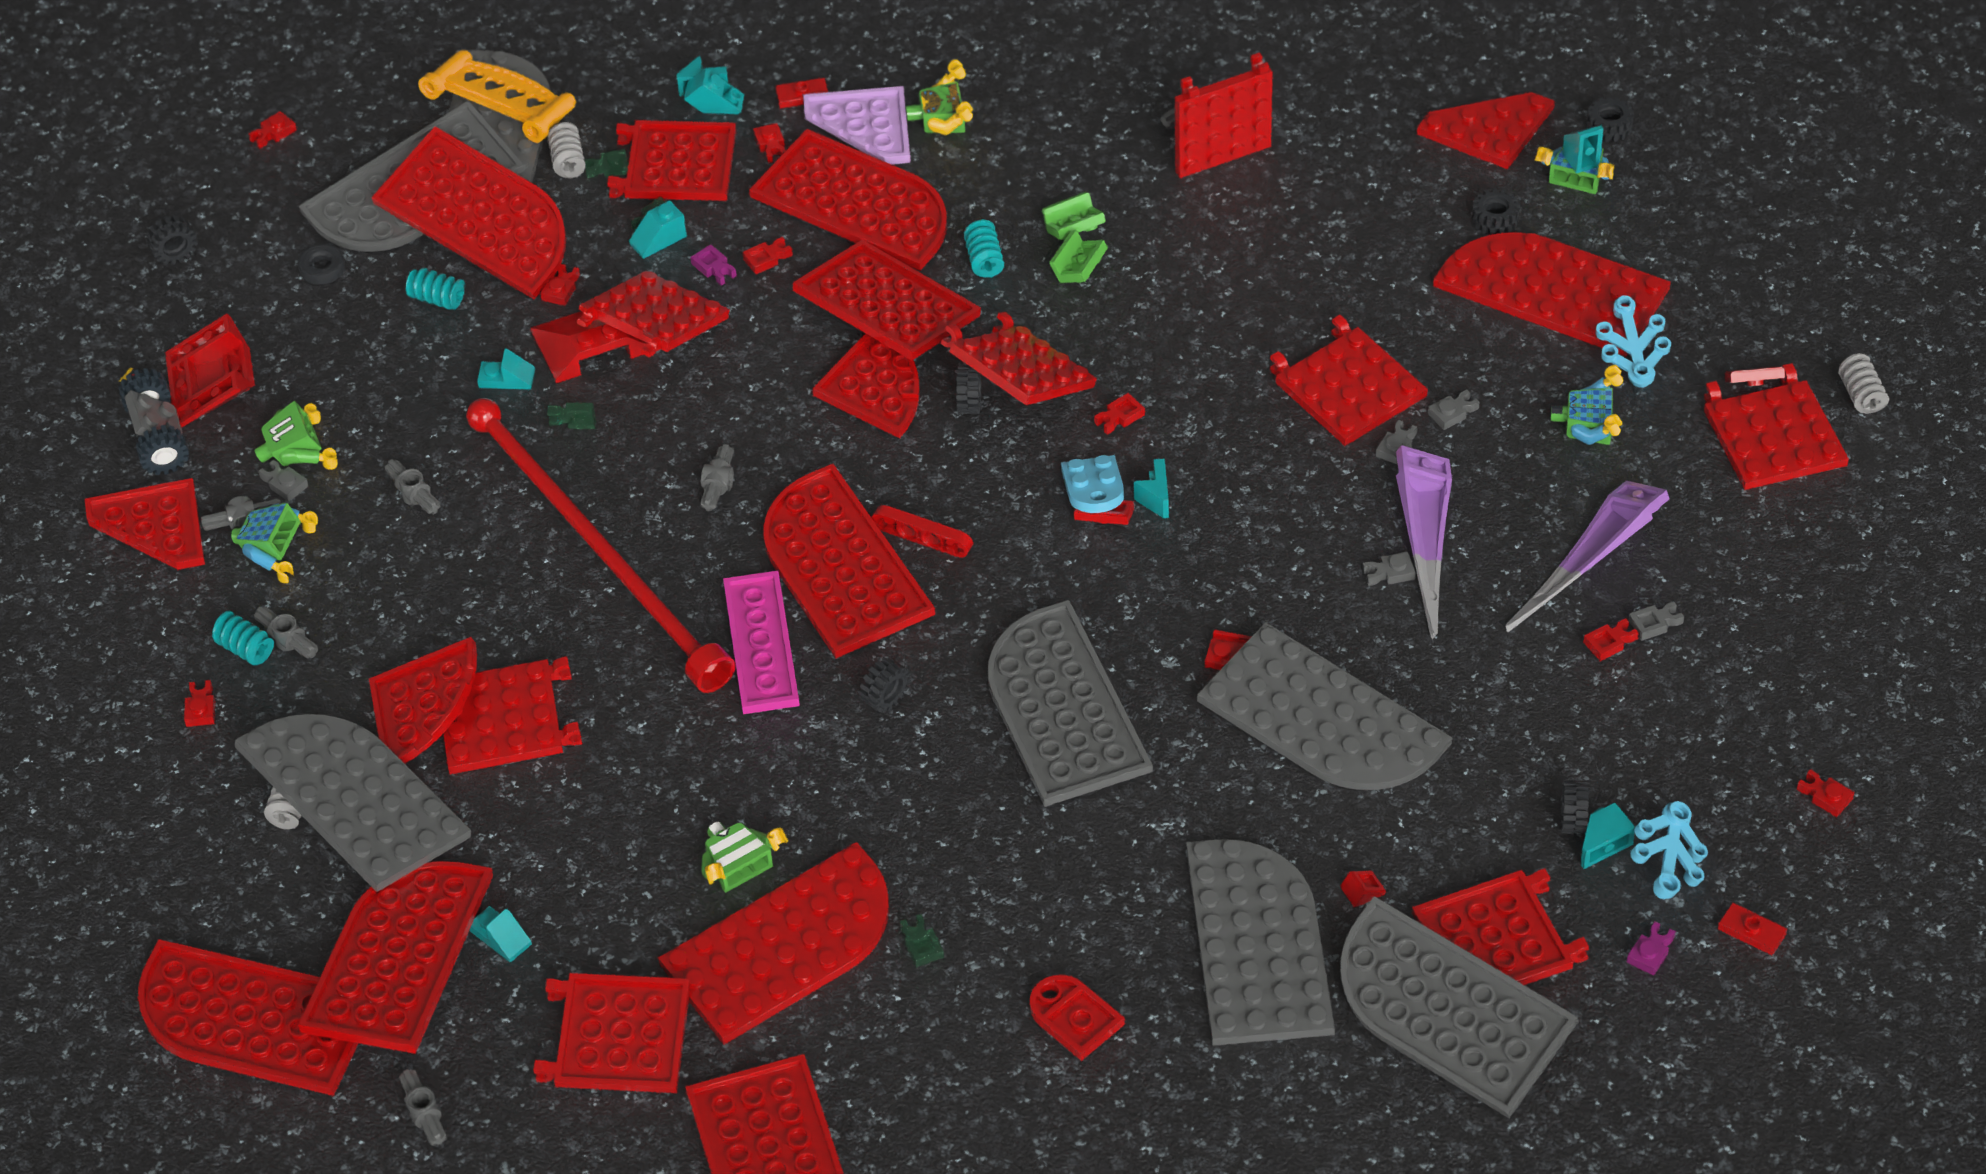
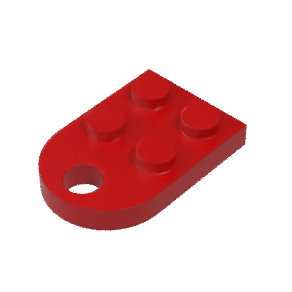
[1030,975,1125,1061]

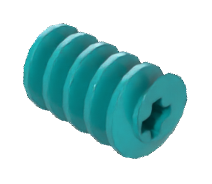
[964,220,1004,278]
[406,268,465,310]
[212,611,274,665]

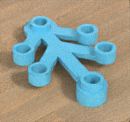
[1596,296,1671,388]
[1630,801,1708,899]

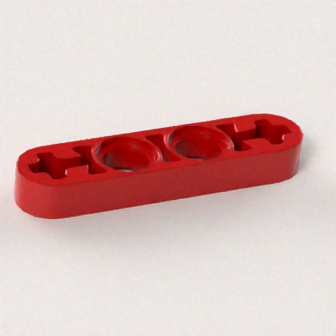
[872,505,973,558]

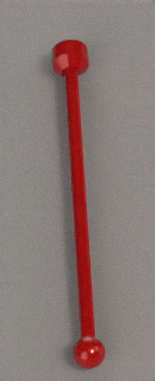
[466,398,735,693]

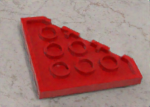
[1417,92,1555,169]
[85,478,205,570]

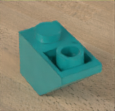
[684,68,744,114]

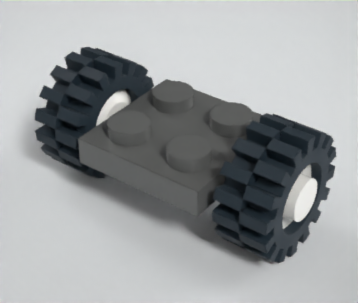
[119,368,189,475]

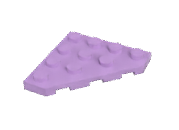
[804,86,910,164]

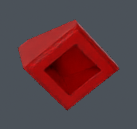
[1341,871,1386,907]

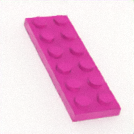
[723,571,800,714]

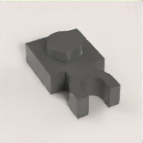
[1428,390,1479,430]
[1376,420,1417,464]
[258,459,308,502]
[1363,552,1416,586]
[1628,602,1684,641]

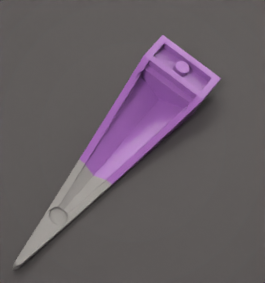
[1396,445,1452,639]
[1505,481,1669,632]

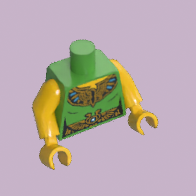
[906,60,973,135]

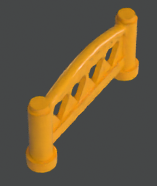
[419,50,576,143]

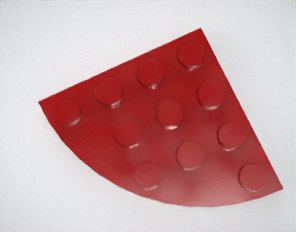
[812,333,920,438]
[369,637,477,764]

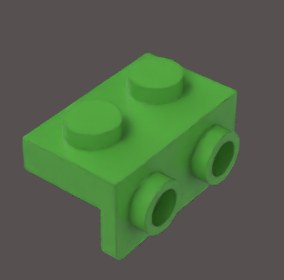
[1042,192,1106,240]
[1050,230,1108,283]

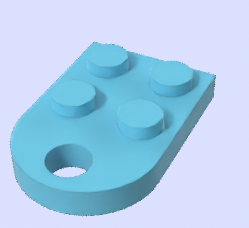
[1061,455,1124,513]

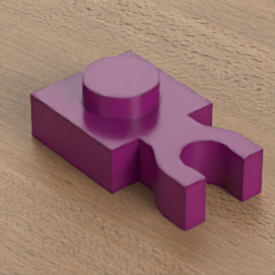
[691,245,737,286]
[1627,922,1675,976]

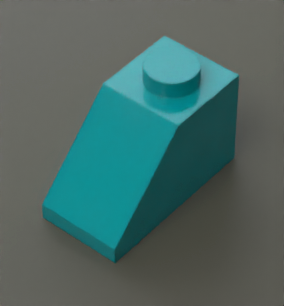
[1562,126,1603,174]
[629,200,687,259]
[1581,803,1635,869]

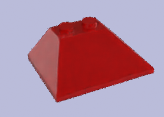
[530,311,647,383]
[165,314,255,428]

